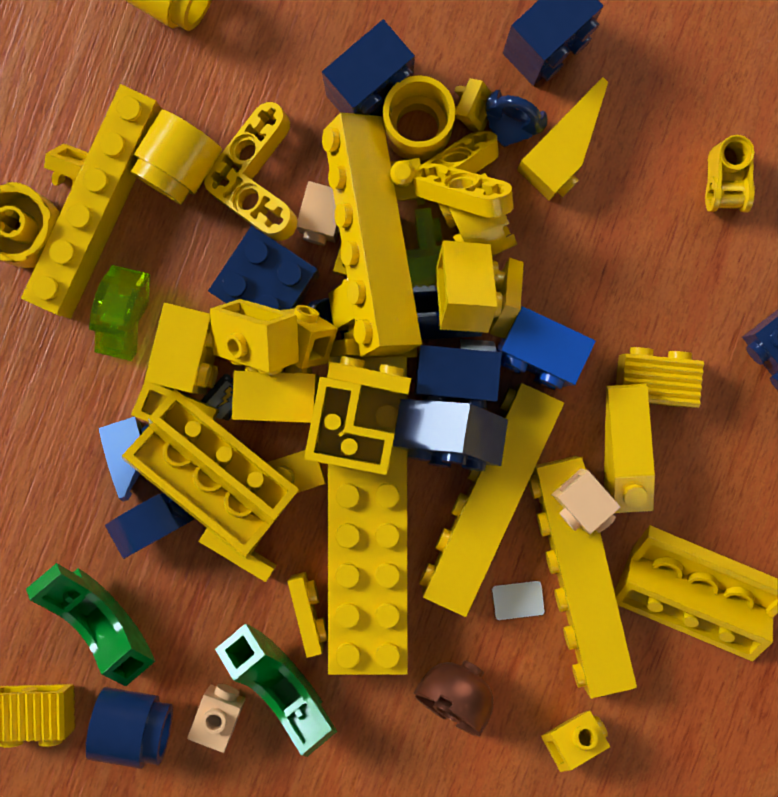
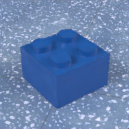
[496,306,596,390]

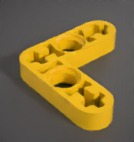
[204,102,298,241]
[413,131,514,218]

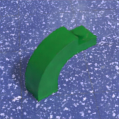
[26,563,156,686]
[215,624,338,757]

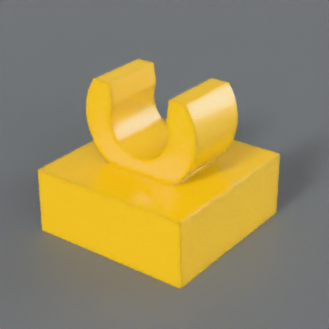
[454,78,492,132]
[44,143,88,187]

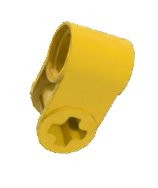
[705,135,755,212]

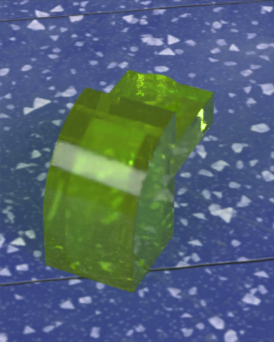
[406,208,442,288]
[89,265,150,361]

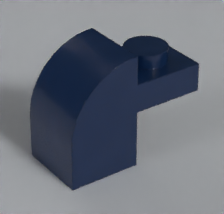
[105,493,195,559]

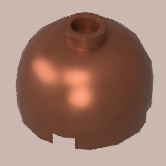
[414,661,494,737]

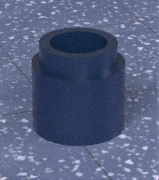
[86,687,173,769]

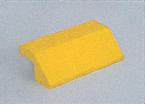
[122,389,299,558]
[615,525,778,662]

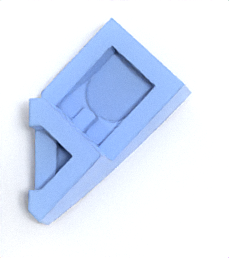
[99,416,142,502]

